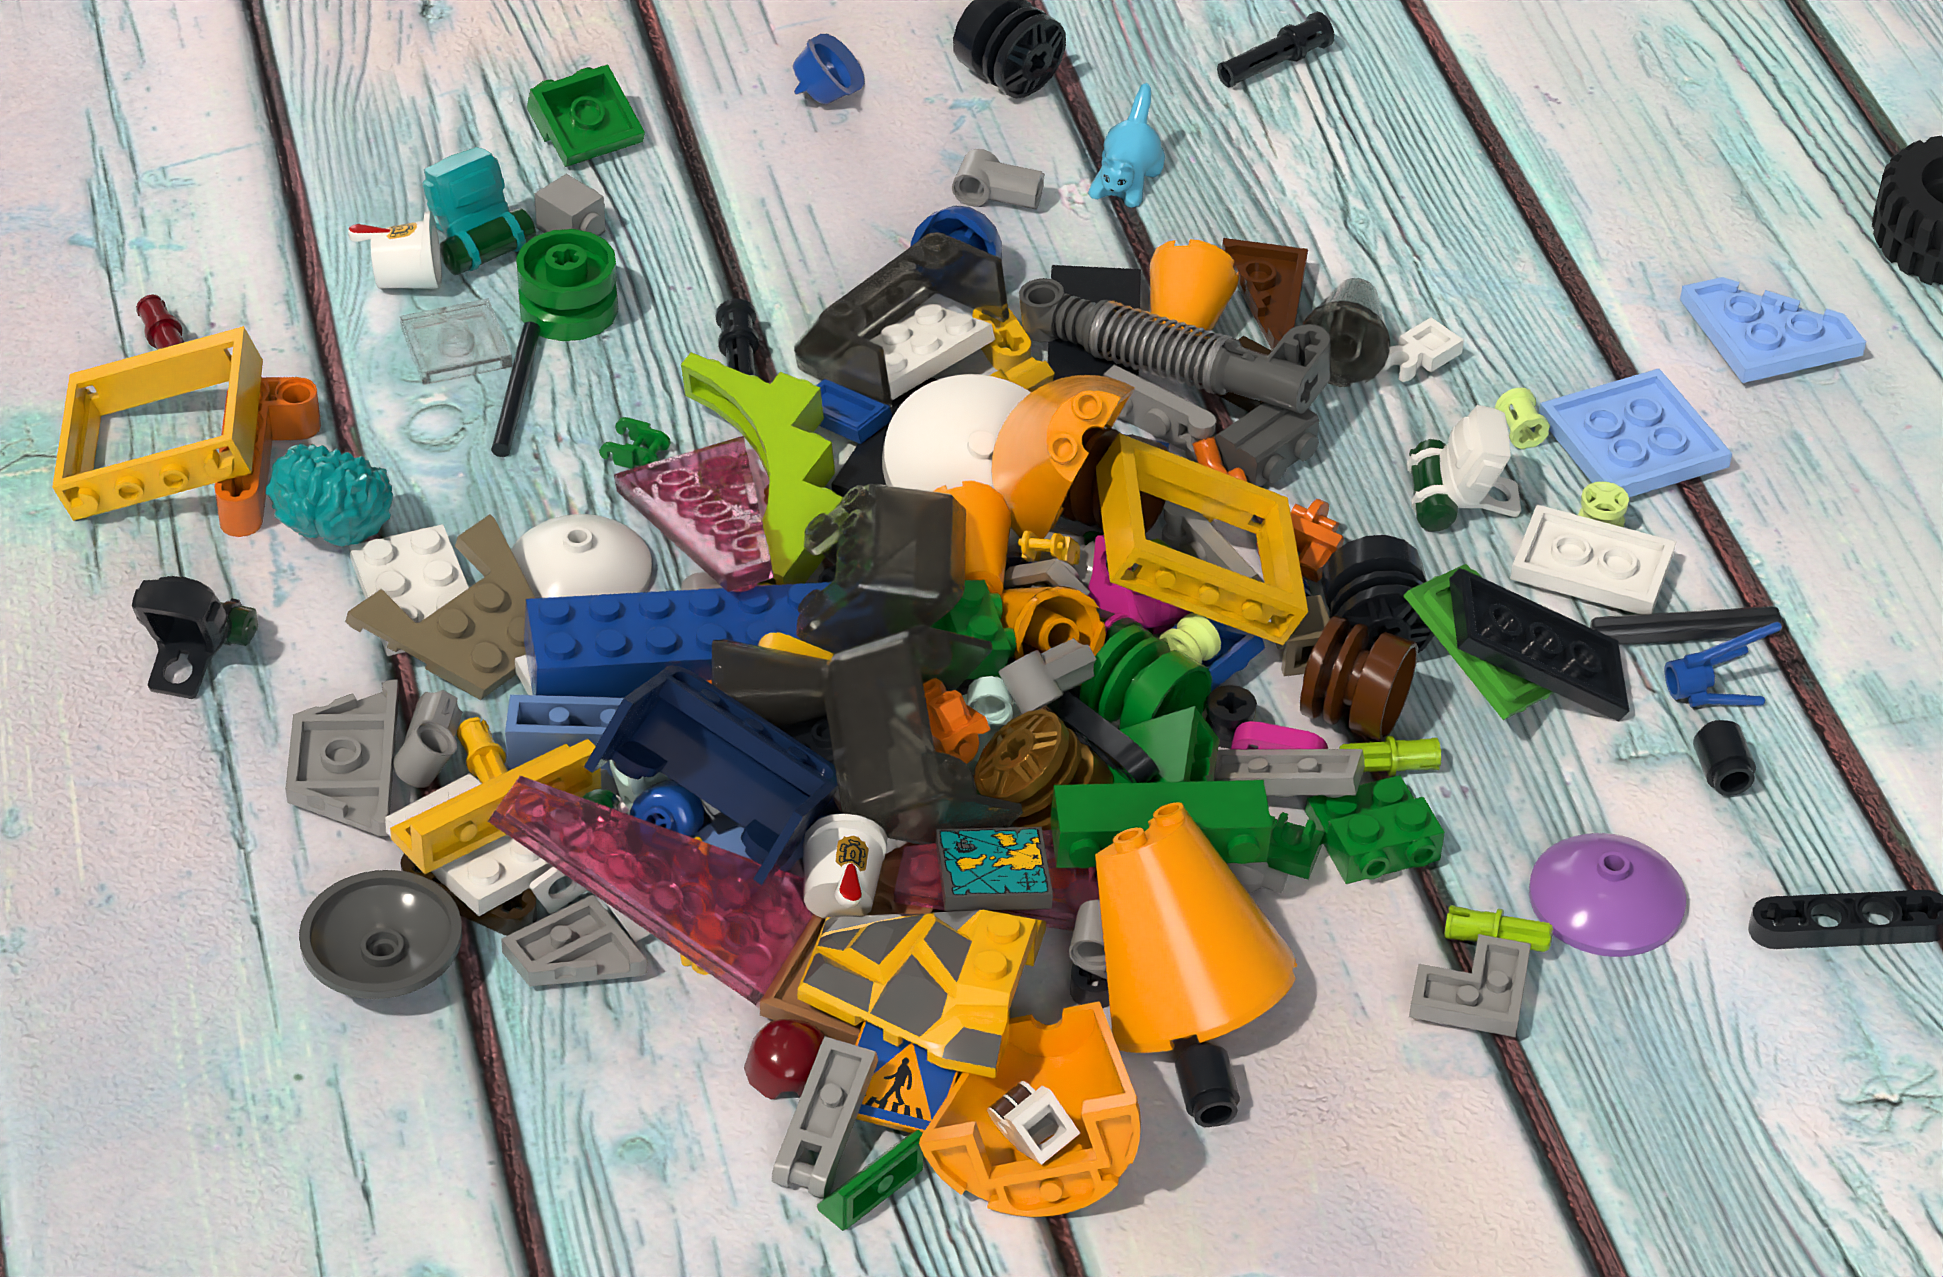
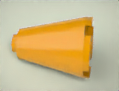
[1150,239,1239,336]
[915,481,1011,595]
[1000,586,1106,661]

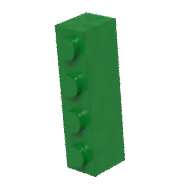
[1050,780,1272,868]

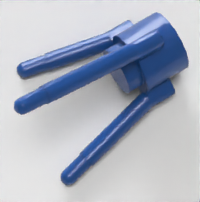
[1664,622,1782,708]

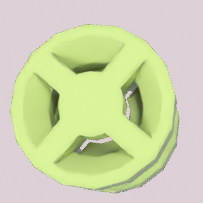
[1578,481,1629,527]
[1159,613,1221,664]

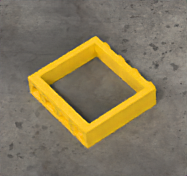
[52,326,263,521]
[1096,433,1308,646]

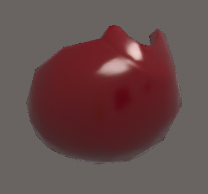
[744,1019,825,1100]

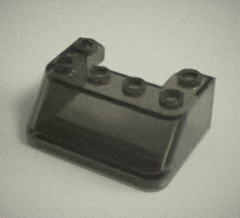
[796,484,966,686]

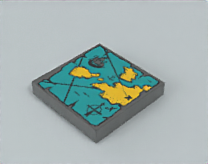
[936,827,1053,912]

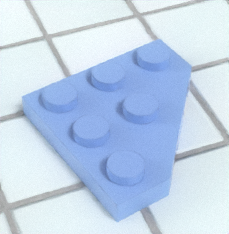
[1680,277,1866,383]

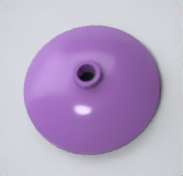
[1529,833,1686,957]

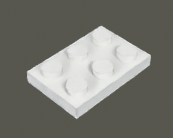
[831,304,995,400]
[1510,504,1676,614]
[349,524,469,656]
[385,773,564,916]

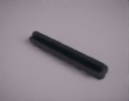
[1590,606,1782,645]

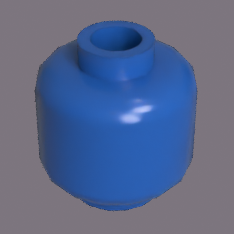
[630,780,704,853]

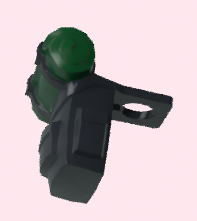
[132,576,258,699]

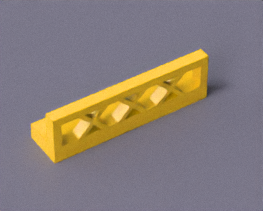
[390,739,601,874]

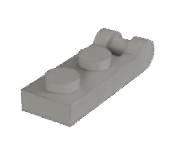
[1103,365,1216,463]
[1162,501,1258,580]
[772,1036,878,1198]

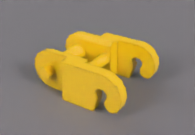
[1018,530,1080,566]

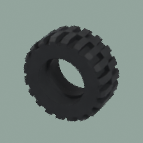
[1872,135,1943,285]

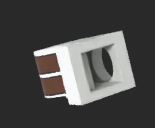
[987,1081,1080,1165]

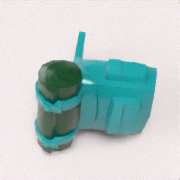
[422,147,537,275]

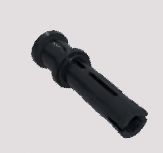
[1217,11,1335,88]
[715,299,759,376]

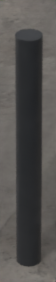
[491,322,540,457]

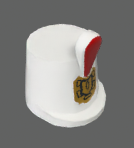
[348,211,442,289]
[803,814,888,919]

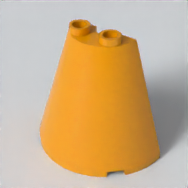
[991,375,1135,539]
[1095,802,1298,1053]
[919,1001,1141,1217]

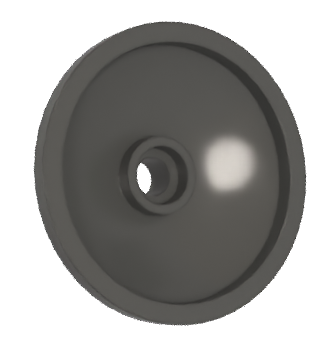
[299,870,462,999]

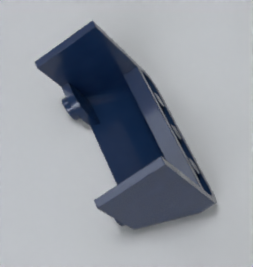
[584,665,843,885]

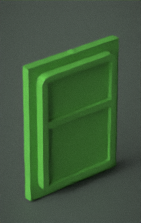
[1403,564,1554,720]

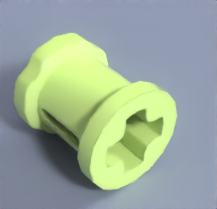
[1495,388,1550,449]

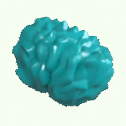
[266,444,393,547]

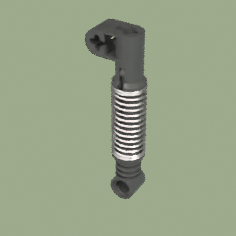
[1019,278,1332,414]

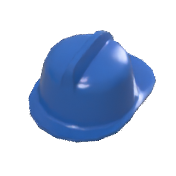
[793,33,865,105]

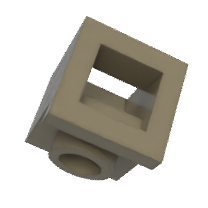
[1275,595,1330,676]

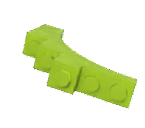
[681,352,847,585]

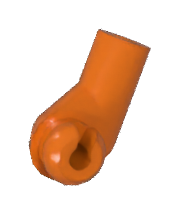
[1192,436,1247,482]

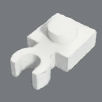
[1382,317,1464,382]

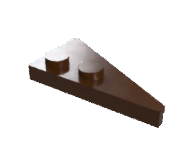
[1222,238,1308,350]

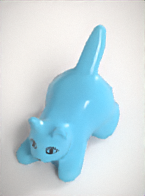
[1088,83,1165,208]

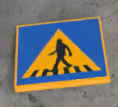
[855,1020,961,1133]

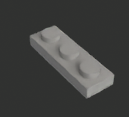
[1214,749,1365,798]

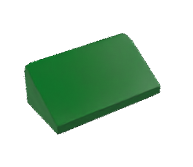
[817,1130,923,1231]

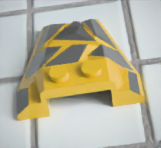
[797,910,1046,1078]

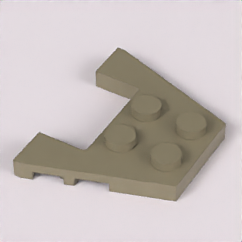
[345,514,535,700]

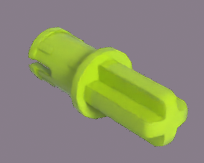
[1339,736,1441,776]
[1445,905,1553,952]

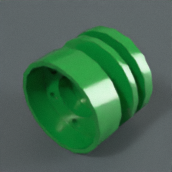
[1079,624,1212,730]

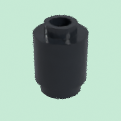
[1693,720,1756,796]
[1175,1042,1240,1127]

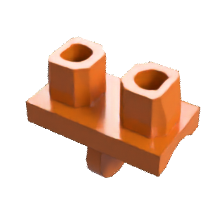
[1256,499,1344,582]
[907,678,991,767]

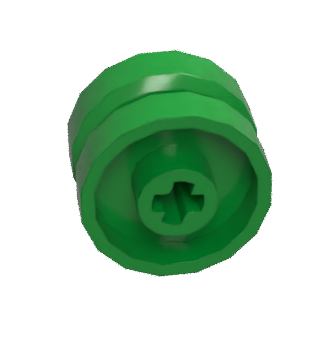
[516,229,618,341]

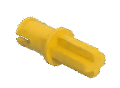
[457,717,507,783]

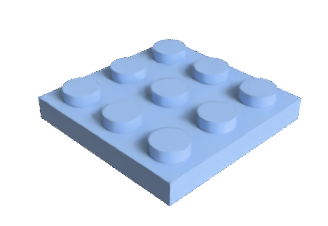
[1538,368,1732,497]

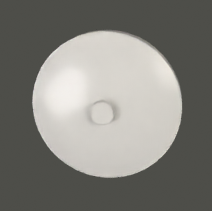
[882,374,1031,546]

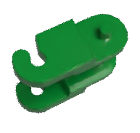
[599,417,671,469]

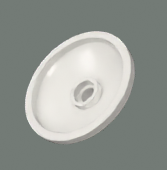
[511,514,652,598]

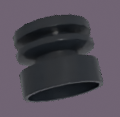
[953,0,1066,99]
[1321,535,1435,653]

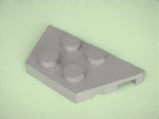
[285,680,399,836]

